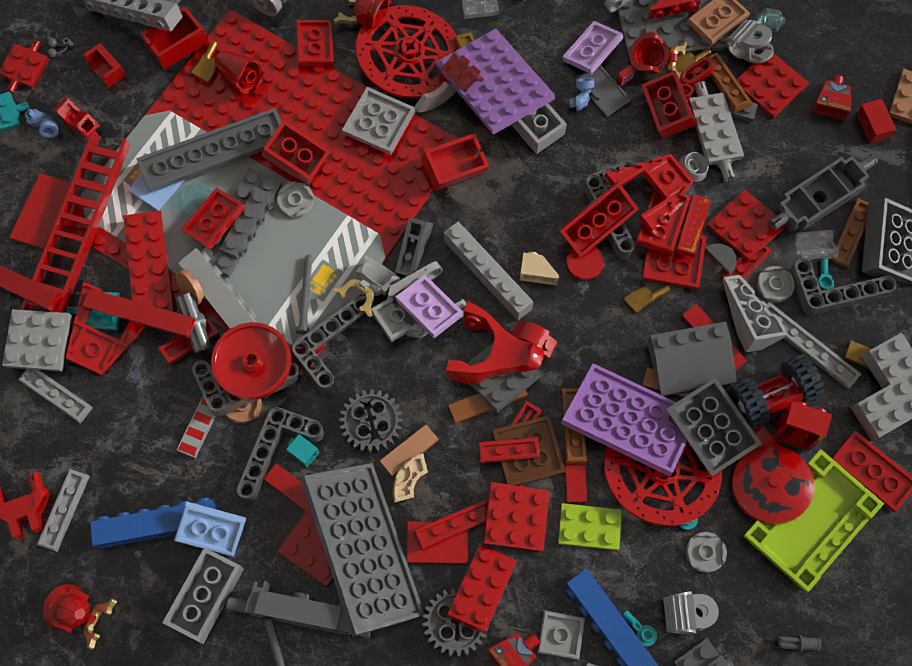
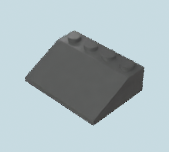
[862,198,912,284]
[647,322,737,396]
[666,377,762,477]

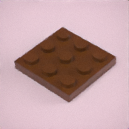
[492,415,566,486]

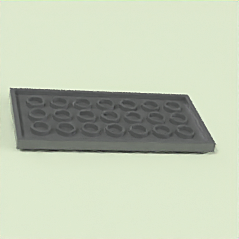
[301,463,425,637]

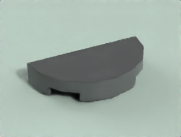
[705,244,736,275]

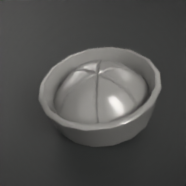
[678,152,709,182]

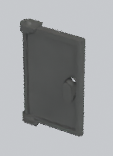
[575,64,633,118]

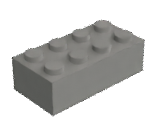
[511,103,567,154]
[162,547,244,644]

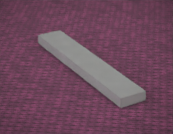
[766,302,861,389]

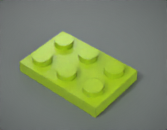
[558,503,622,551]

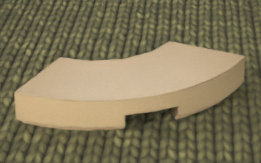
[393,453,428,502]

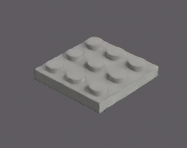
[342,87,415,155]
[2,309,72,371]

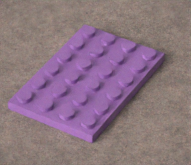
[436,29,555,134]
[561,364,687,477]

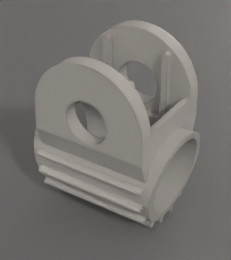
[726,20,774,63]
[663,591,719,635]

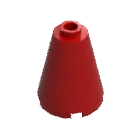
[215,51,264,94]

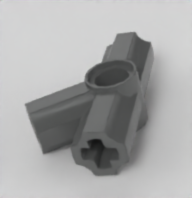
[175,293,212,353]

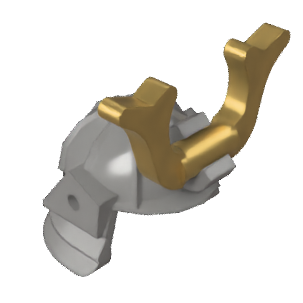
[333,255,400,317]

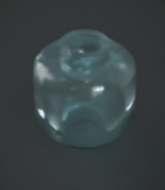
[757,8,785,33]

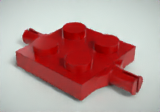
[0,40,49,94]

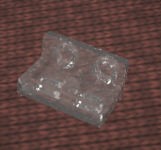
[794,230,839,261]

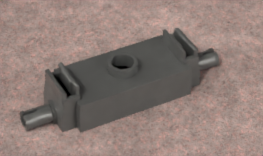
[769,154,878,233]
[226,581,371,638]

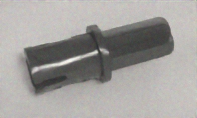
[778,635,821,652]

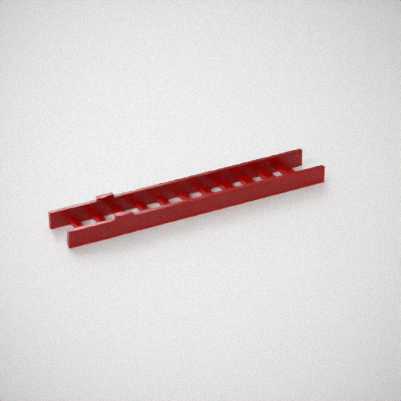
[20,130,130,313]

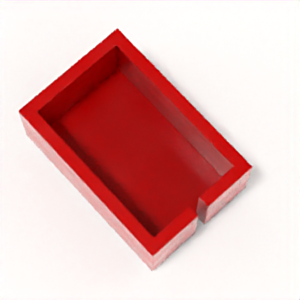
[140,7,209,70]
[421,133,489,191]

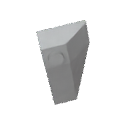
[722,275,788,352]

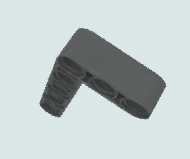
[584,161,635,259]
[790,259,896,315]
[290,296,367,391]
[192,360,300,417]
[237,407,324,502]

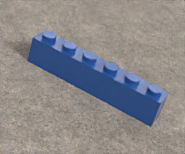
[90,498,216,549]
[565,568,658,666]

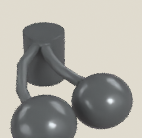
[47,38,73,58]

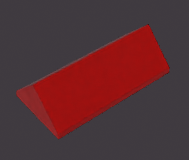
[559,181,639,257]

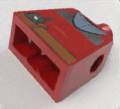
[812,75,851,120]
[488,633,540,666]

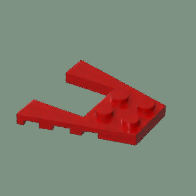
[604,154,694,233]
[66,282,147,376]

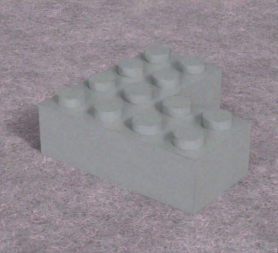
[850,333,912,441]

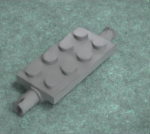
[688,81,744,182]

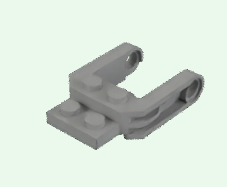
[371,262,466,342]

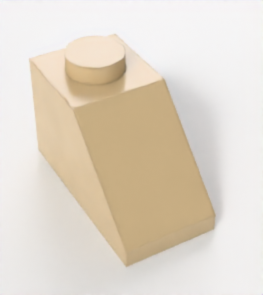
[520,252,559,286]

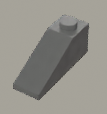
[395,218,433,276]

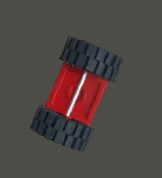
[727,354,824,430]

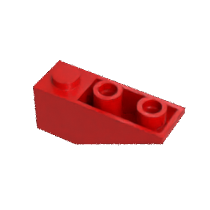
[647,0,701,20]

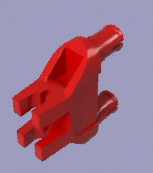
[0,472,49,540]

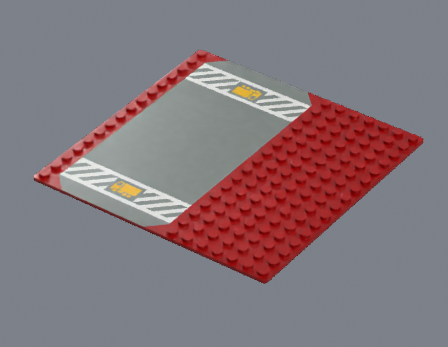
[63,10,458,376]

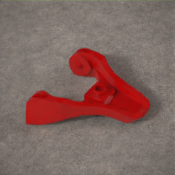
[446,301,544,384]

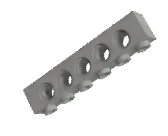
[83,0,183,31]

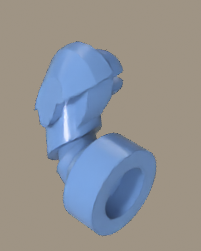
[569,77,595,111]
[25,109,58,138]

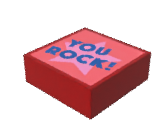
[616,64,636,87]

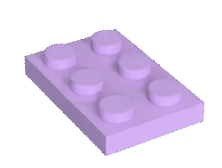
[562,21,623,74]
[396,275,463,338]

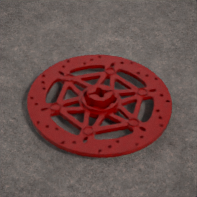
[356,5,458,98]
[604,441,722,526]

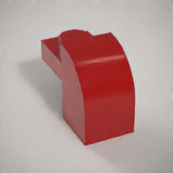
[53,97,99,138]
[511,321,557,358]

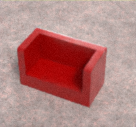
[83,43,126,88]
[856,99,896,144]

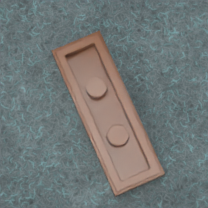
[380,425,439,477]

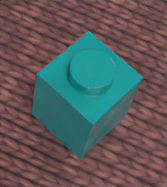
[286,434,319,468]

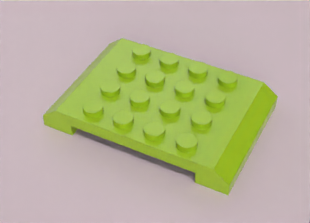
[743,449,884,593]

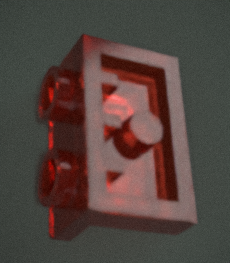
[440,53,484,93]

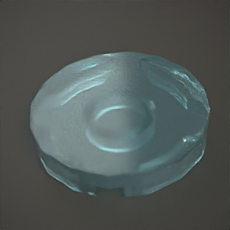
[180,183,214,217]

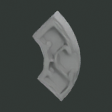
[415,82,456,112]

